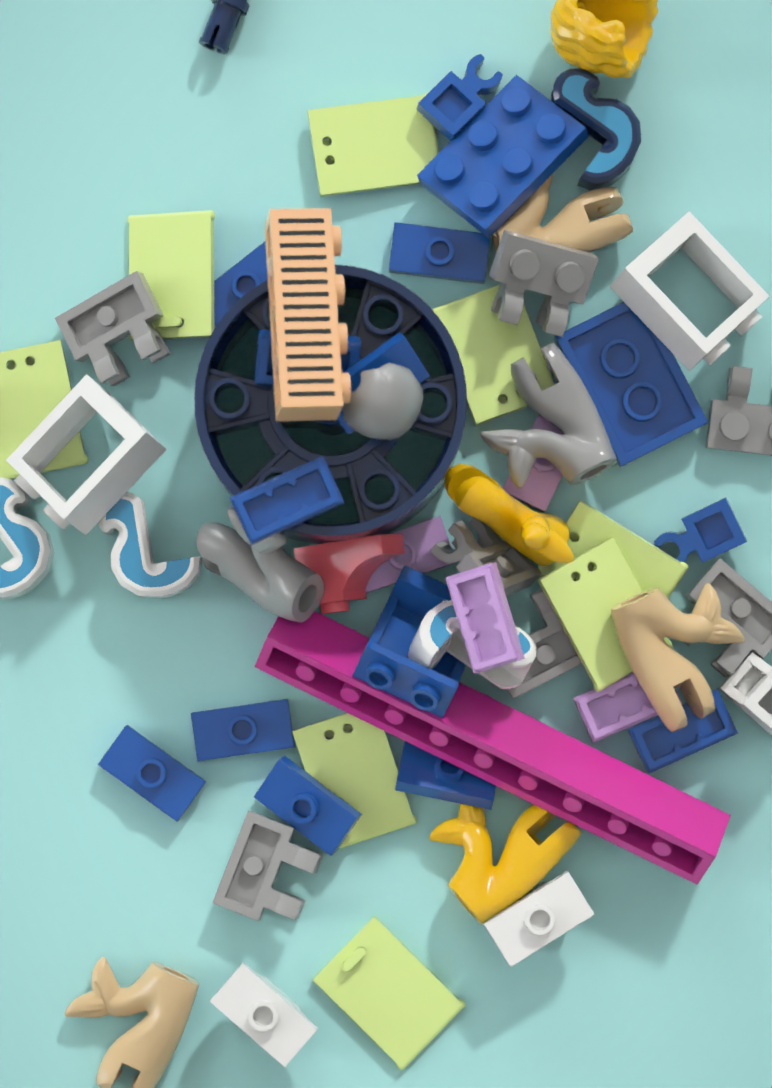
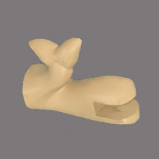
[492,174,633,253]
[611,583,745,732]
[65,957,200,1088]

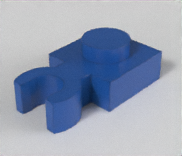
[416,54,503,141]
[654,497,747,563]

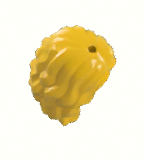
[550,0,658,78]

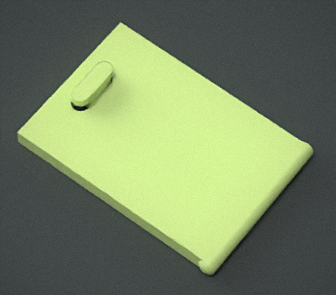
[307,93,440,197]
[128,210,215,341]
[432,284,554,425]
[0,340,88,479]
[537,500,688,598]
[537,537,673,692]
[292,713,417,849]
[313,916,466,1070]

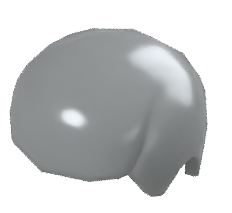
[342,363,423,440]

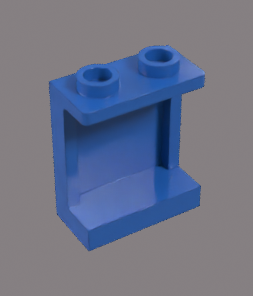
[352,565,466,718]

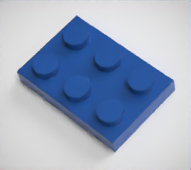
[417,75,589,238]
[554,302,708,468]

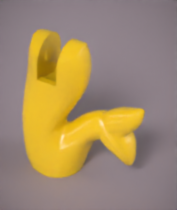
[444,464,574,566]
[429,804,582,925]

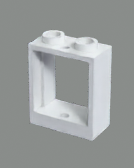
[609,211,770,371]
[6,374,167,535]

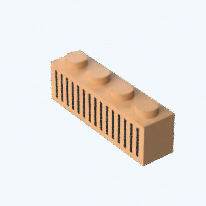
[265,208,351,421]

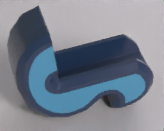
[551,68,641,190]

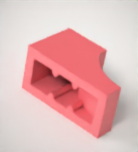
[294,534,405,614]

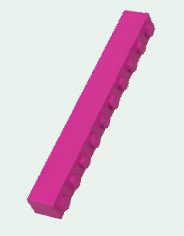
[254,611,731,885]

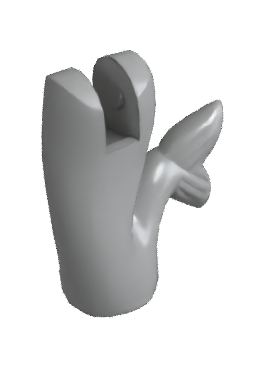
[480,343,617,488]
[196,507,325,623]

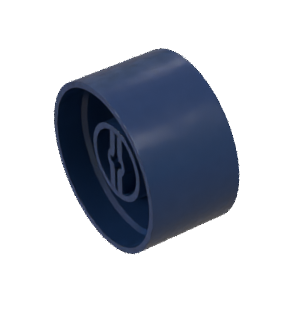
[194,265,467,545]

